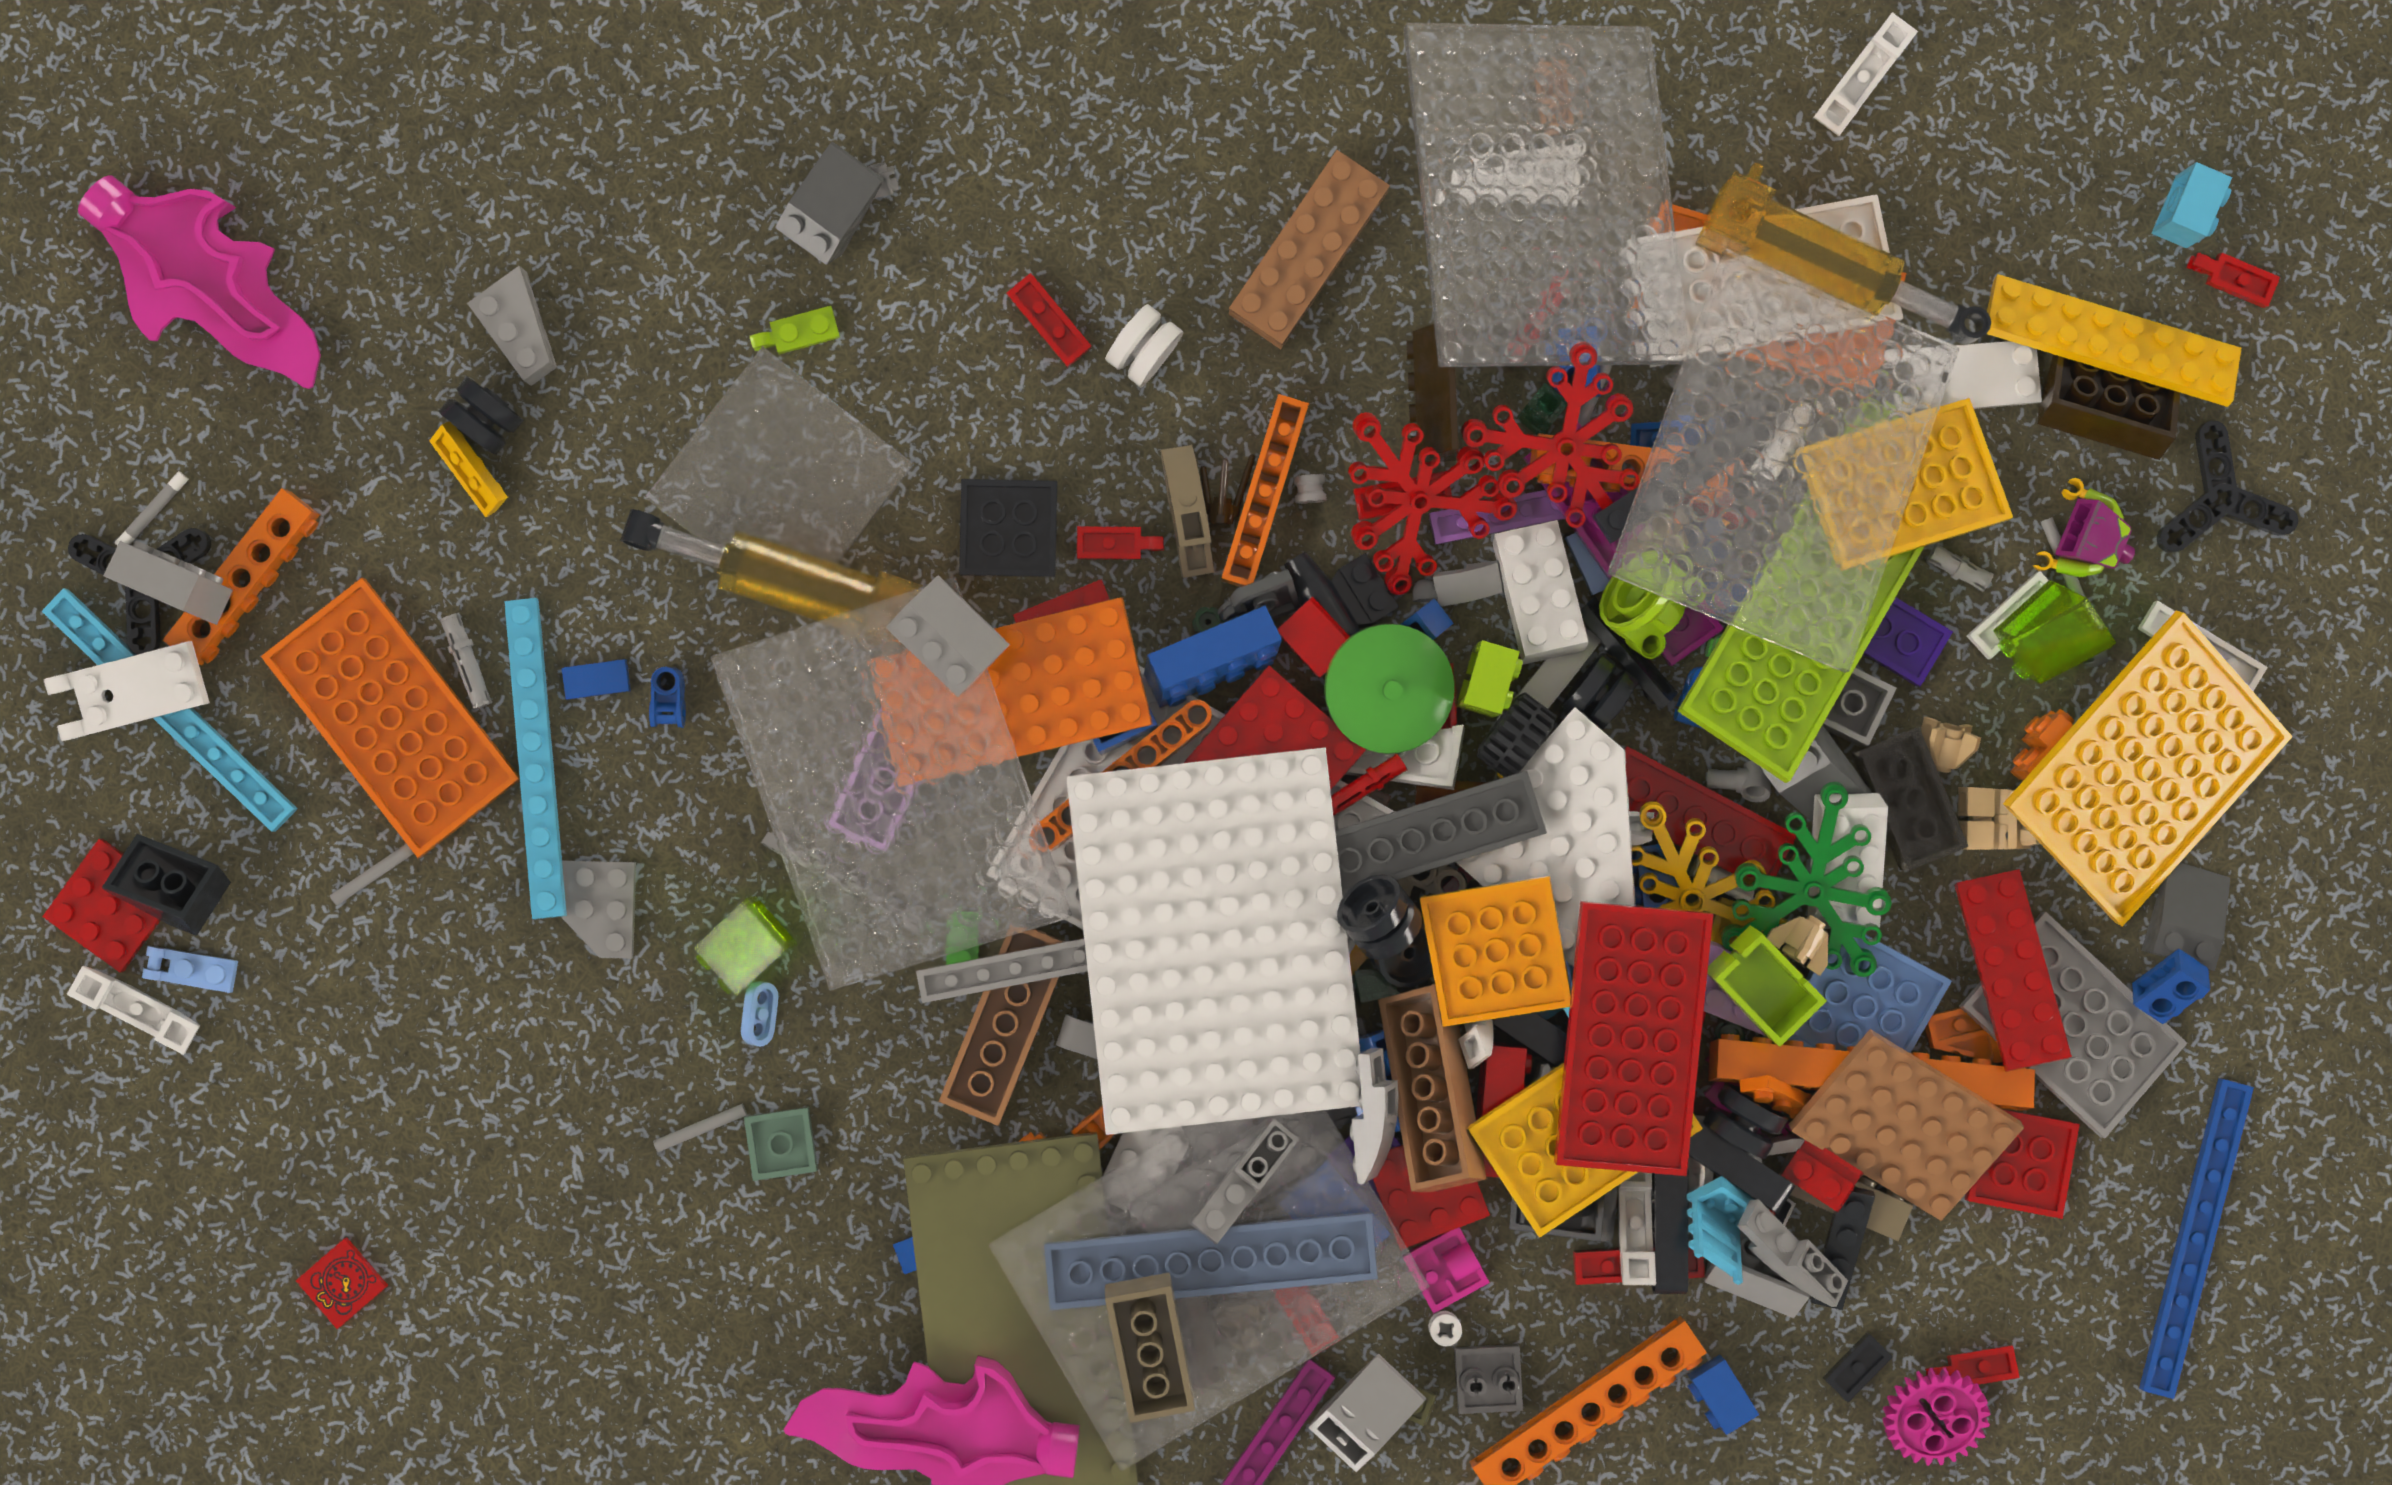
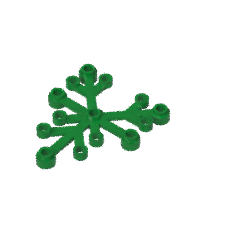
[1721,782,1892,977]

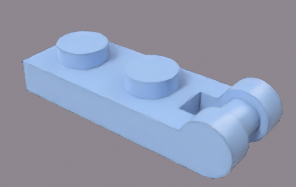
[142,946,238,993]

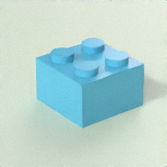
[2151,162,2232,248]

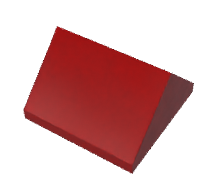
[1277,596,1350,678]

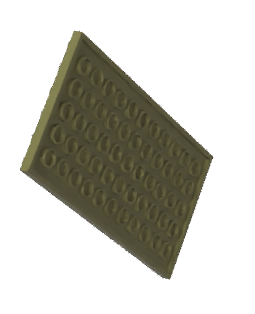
[903,1132,1138,1485]

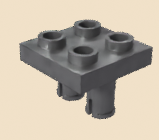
[1454,1344,1523,1414]

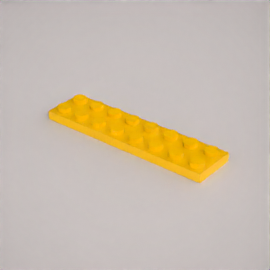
[1987,274,2242,407]

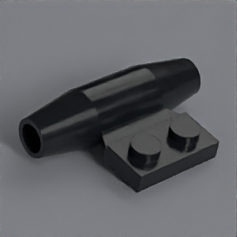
[1284,552,1399,637]

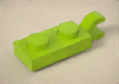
[750,306,840,355]

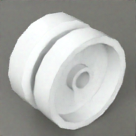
[1105,304,1183,388]

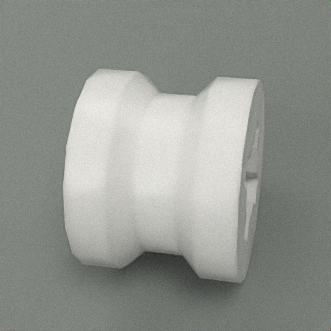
[1428,1310,1462,1346]

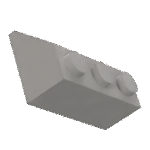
[886,575,1010,697]
[1704,1230,1810,1318]

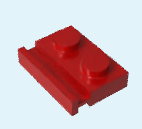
[1781,1139,1864,1212]

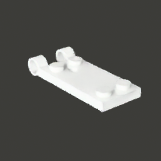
[1881,341,2042,416]
[43,641,210,742]

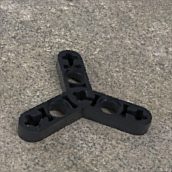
[2156,421,2298,553]
[68,528,211,654]

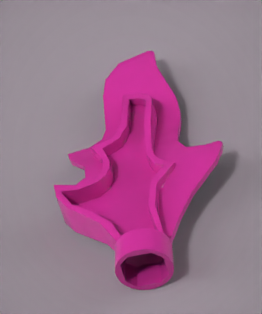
[78,175,321,389]
[784,1356,1080,1485]

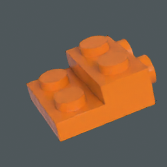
[2010,709,2075,780]

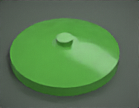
[1325,624,1455,754]

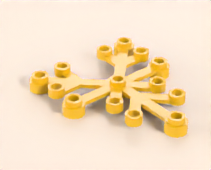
[1632,801,1788,945]

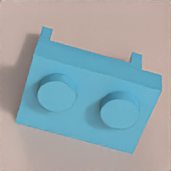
[1687,1176,1755,1285]

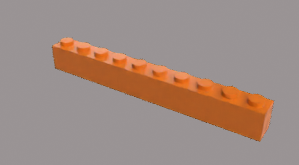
[1708,1034,2035,1111]

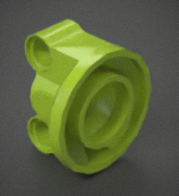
[1599,550,1706,659]

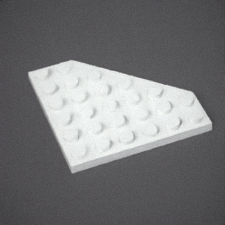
[1456,707,1635,967]

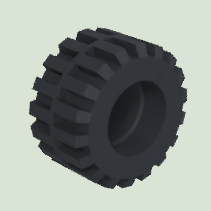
[1477,692,1557,777]

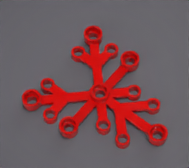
[1461,342,1640,528]
[1348,412,1517,595]

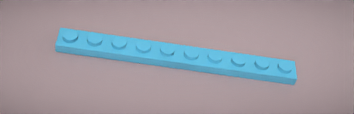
[42,588,298,832]
[504,598,567,919]

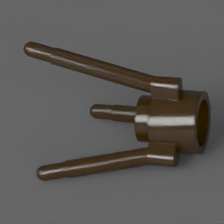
[1200,454,1255,524]

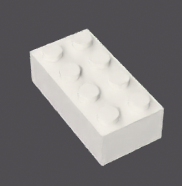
[1493,520,1588,665]
[1808,793,1888,929]

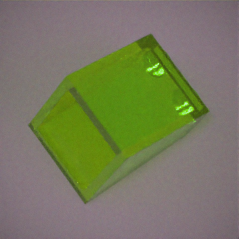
[1993,580,2116,684]
[694,896,798,996]

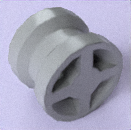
[1293,474,1327,504]

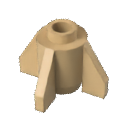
[1921,716,1981,773]
[1766,914,1828,976]

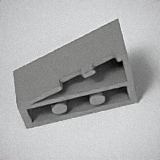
[467,266,557,386]

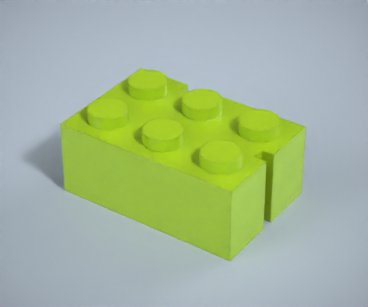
[1457,640,1523,718]
[1707,925,1827,1047]

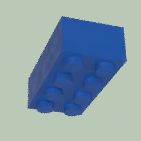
[1144,606,1282,708]

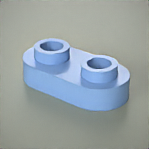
[741,981,779,1047]

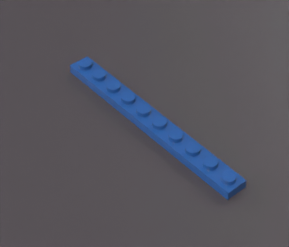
[2139,1078,2254,1399]

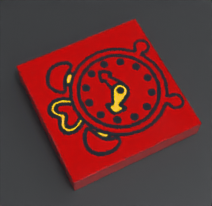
[296,1237,389,1329]

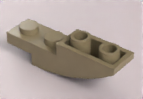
[1160,444,1214,578]

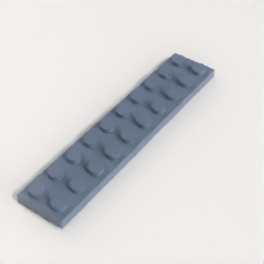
[1044,1212,1378,1310]

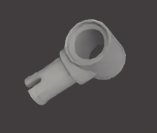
[1707,760,1771,802]

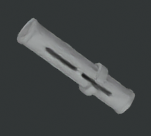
[440,613,493,710]

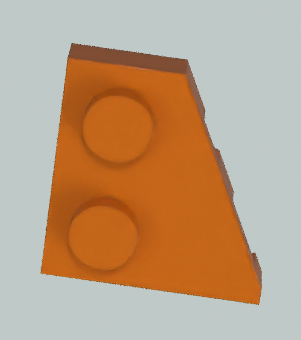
[1925,1007,2002,1063]

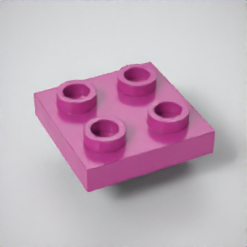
[1402,1227,1490,1314]

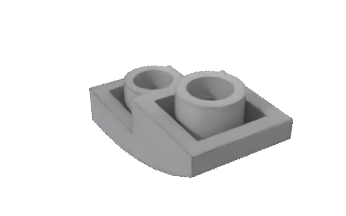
[1433,560,1503,606]

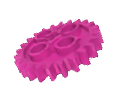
[1882,1367,1991,1466]

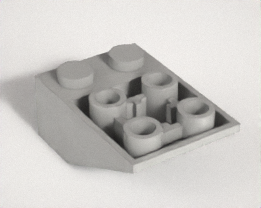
[1308,1354,1426,1472]

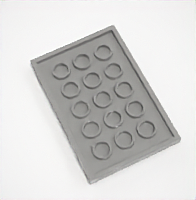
[1959,912,2187,1138]

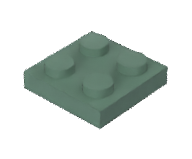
[744,1107,818,1181]

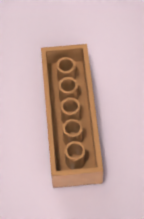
[1229,150,1390,349]
[939,920,1067,1126]
[1378,984,1487,1192]

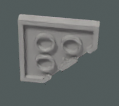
[561,860,636,959]

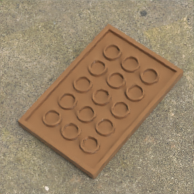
[1789,1029,2024,1221]

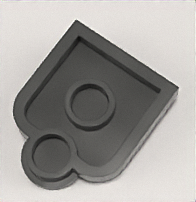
[1218,569,1301,622]

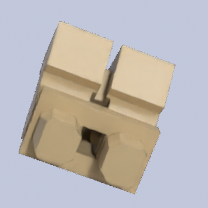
[1957,787,2040,850]

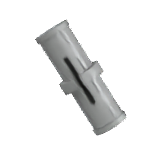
[1926,544,1994,592]

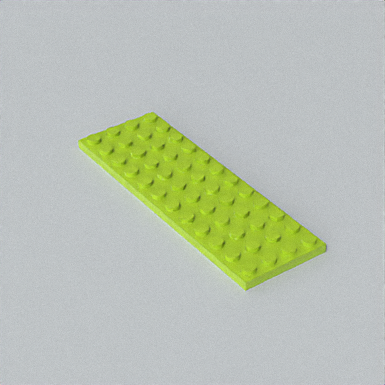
[1678,396,1925,783]

